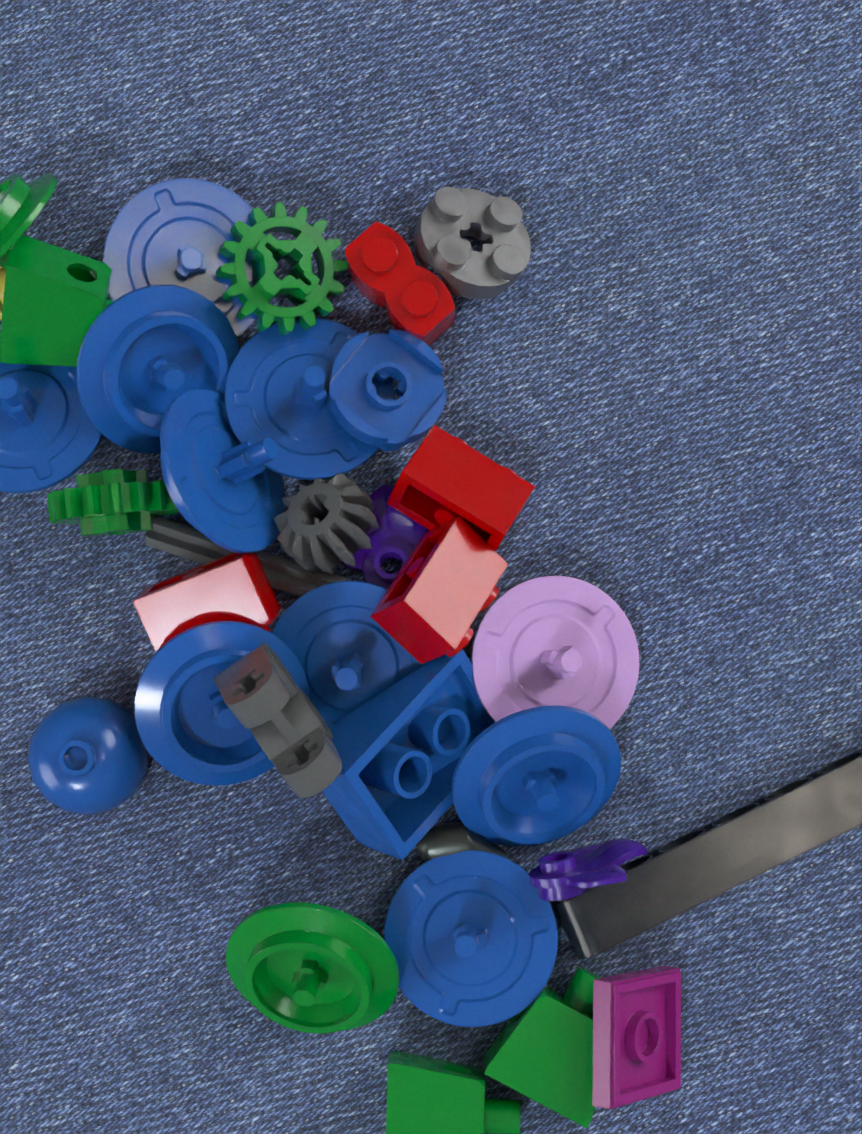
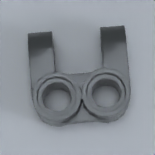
[213,642,342,798]

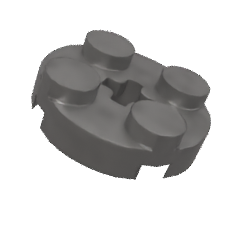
[413,187,531,300]

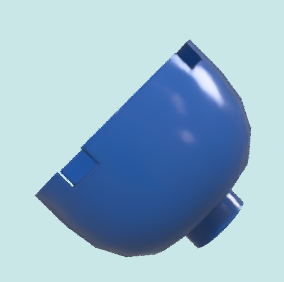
[27,696,150,815]

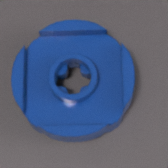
[326,329,447,452]

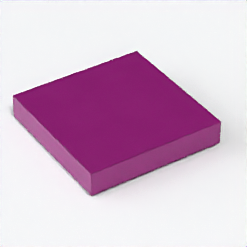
[592,966,681,1110]

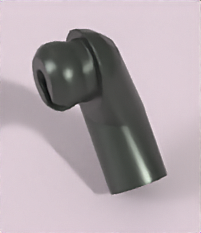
[416,822,506,862]

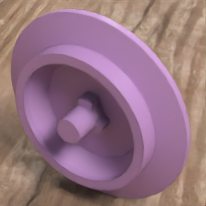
[471,576,640,729]

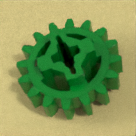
[216,202,347,335]
[47,469,179,536]

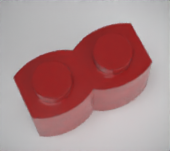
[345,221,455,346]

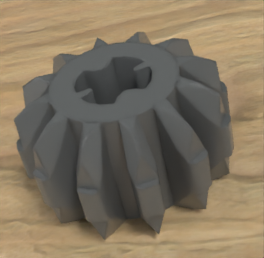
[274,473,379,575]

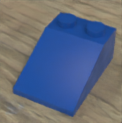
[322,649,495,860]

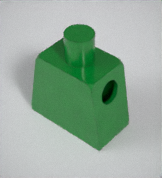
[0,235,114,367]
[482,966,602,1128]
[386,1051,520,1134]

